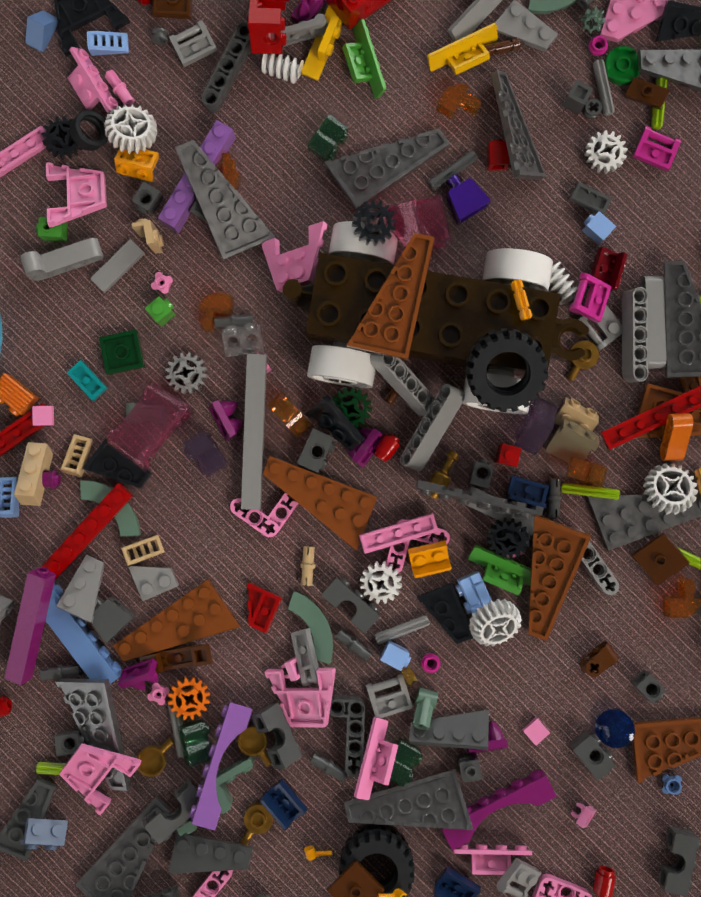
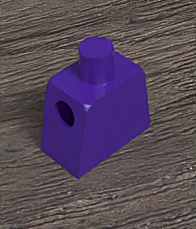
[446,174,491,225]

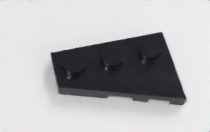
[655,0,701,42]
[304,394,365,451]
[83,439,153,488]
[417,582,473,644]

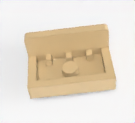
[131,219,164,254]
[553,397,599,431]

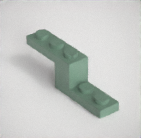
[176,755,255,836]

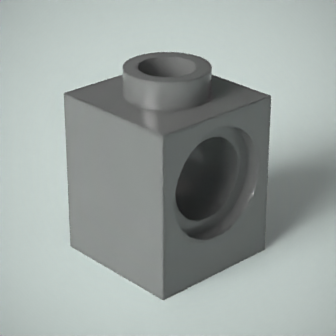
[562,80,594,114]
[132,181,164,216]
[467,459,494,489]
[630,670,666,704]
[54,729,87,756]
[457,753,482,782]

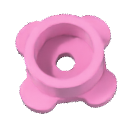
[151,272,173,294]
[147,683,170,705]

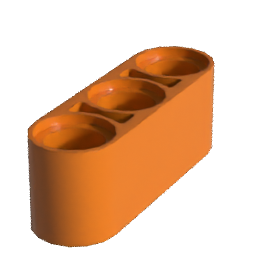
[660,413,693,461]

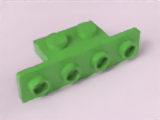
[342,19,386,99]
[468,545,531,595]

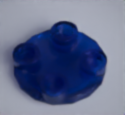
[595,708,635,748]

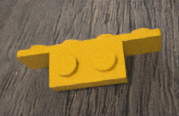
[301,5,342,81]
[427,23,498,75]

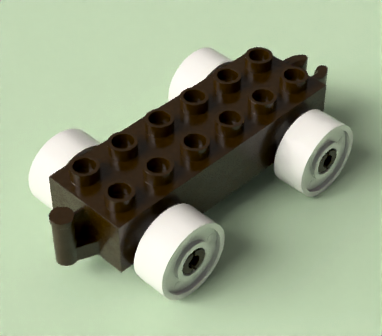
[283,221,589,414]

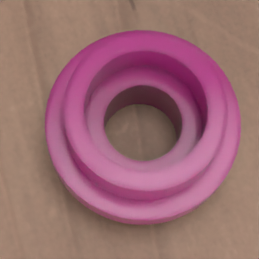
[588,36,608,56]
[421,653,441,673]

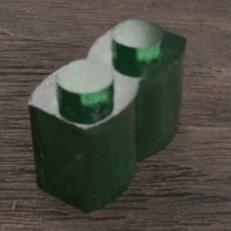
[307,114,349,161]
[178,719,212,767]
[390,737,423,787]

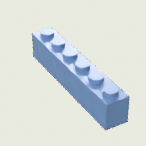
[46,583,122,684]

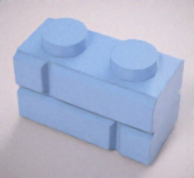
[455,571,493,614]

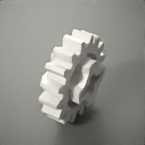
[584,130,628,174]
[360,561,402,604]

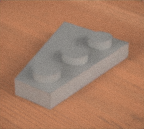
[495,0,558,52]
[56,555,105,624]

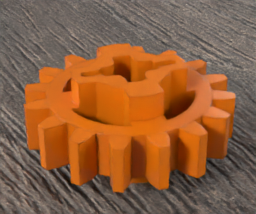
[168,676,210,720]

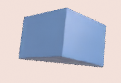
[25,10,59,53]

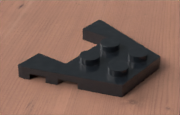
[54,0,131,57]

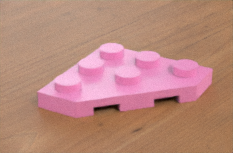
[599,0,668,43]

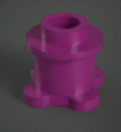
[42,470,61,489]

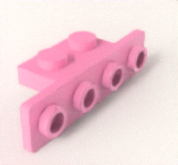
[67,47,118,113]
[354,717,398,800]
[452,844,532,875]

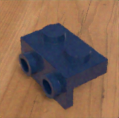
[505,476,549,508]
[260,779,308,830]
[433,866,481,897]

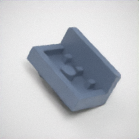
[20,818,68,850]

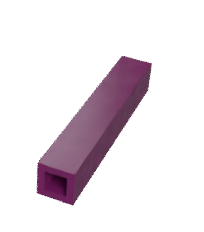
[4,567,56,685]

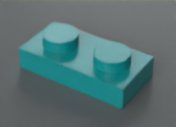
[67,360,108,401]

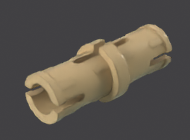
[300,546,315,586]

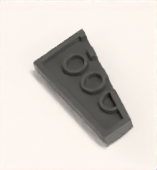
[409,710,489,750]
[0,778,57,861]
[168,832,253,874]

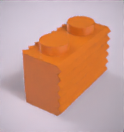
[0,373,40,416]

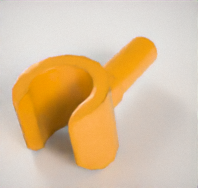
[304,845,332,861]
[378,888,407,897]

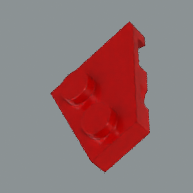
[247,582,283,634]

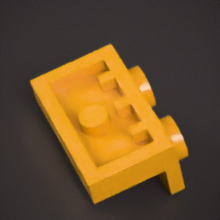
[114,148,159,182]
[408,540,452,578]

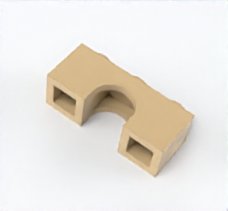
[14,442,53,506]

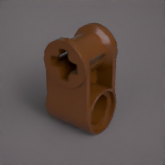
[580,641,619,677]

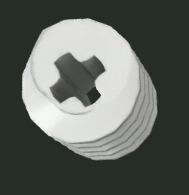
[261,54,304,84]
[549,262,578,305]

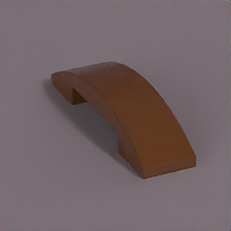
[139,644,213,673]

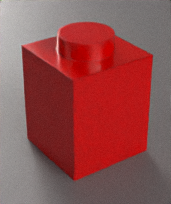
[487,139,509,171]
[495,444,522,467]

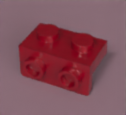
[591,247,628,291]

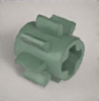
[581,6,606,34]

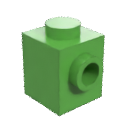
[36,217,68,242]
[145,296,176,327]

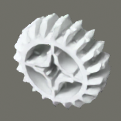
[104,104,157,154]
[643,463,698,515]
[469,599,522,647]

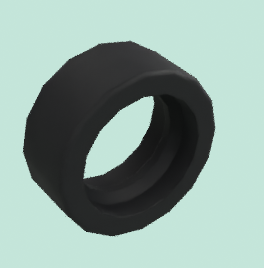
[70,110,108,151]

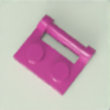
[632,126,681,172]
[569,273,612,323]

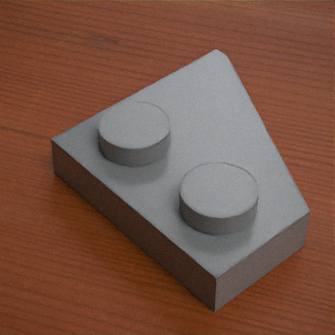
[128,565,179,601]

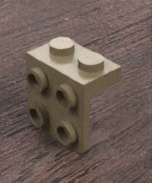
[546,419,599,467]

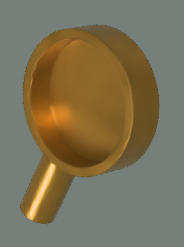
[567,341,599,382]
[238,725,272,767]
[137,737,175,777]
[241,802,273,845]

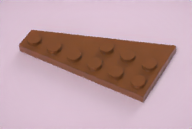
[347,233,435,360]

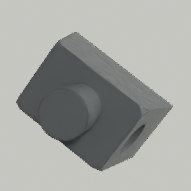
[92,596,137,644]

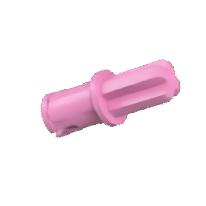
[105,70,135,107]

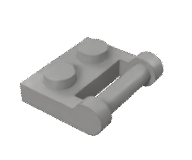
[168,20,217,67]
[578,305,623,351]
[366,673,413,719]
[497,858,542,897]

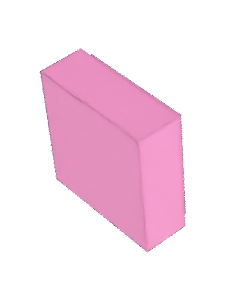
[32,406,54,426]
[522,717,550,746]

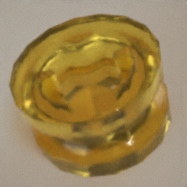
[401,666,418,686]

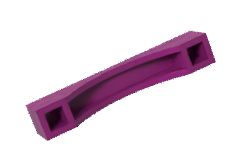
[441,769,557,851]

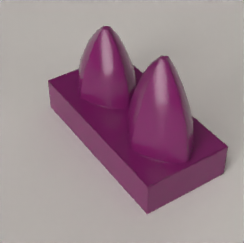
[291,0,326,23]
[208,400,243,441]
[346,428,384,468]
[118,658,158,691]
[467,721,508,755]

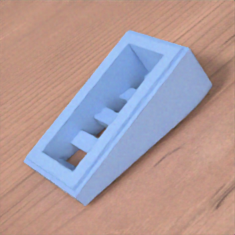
[87,31,129,56]
[0,477,19,518]

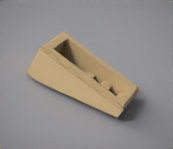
[60,434,93,478]
[121,535,165,566]

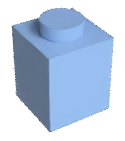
[582,211,616,245]
[380,640,411,671]

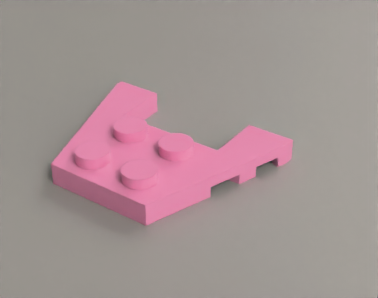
[46,162,107,228]
[261,221,327,293]
[265,668,336,728]
[59,743,142,816]

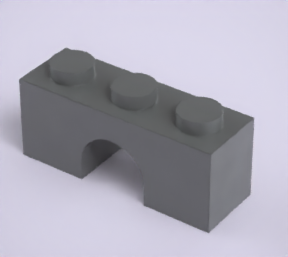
[321,576,380,634]
[251,703,302,769]
[142,779,198,845]
[658,826,700,897]

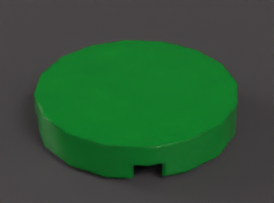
[604,46,640,85]

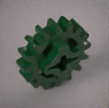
[333,386,373,428]

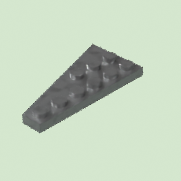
[491,70,547,180]
[324,128,450,209]
[415,480,544,519]
[344,769,473,830]

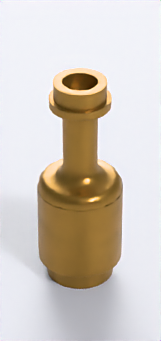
[428,450,460,500]

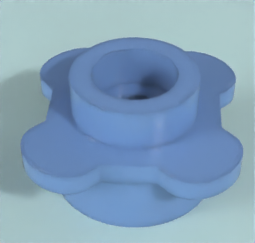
[662,774,682,795]

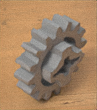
[165,352,208,394]

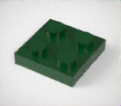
[99,330,145,375]

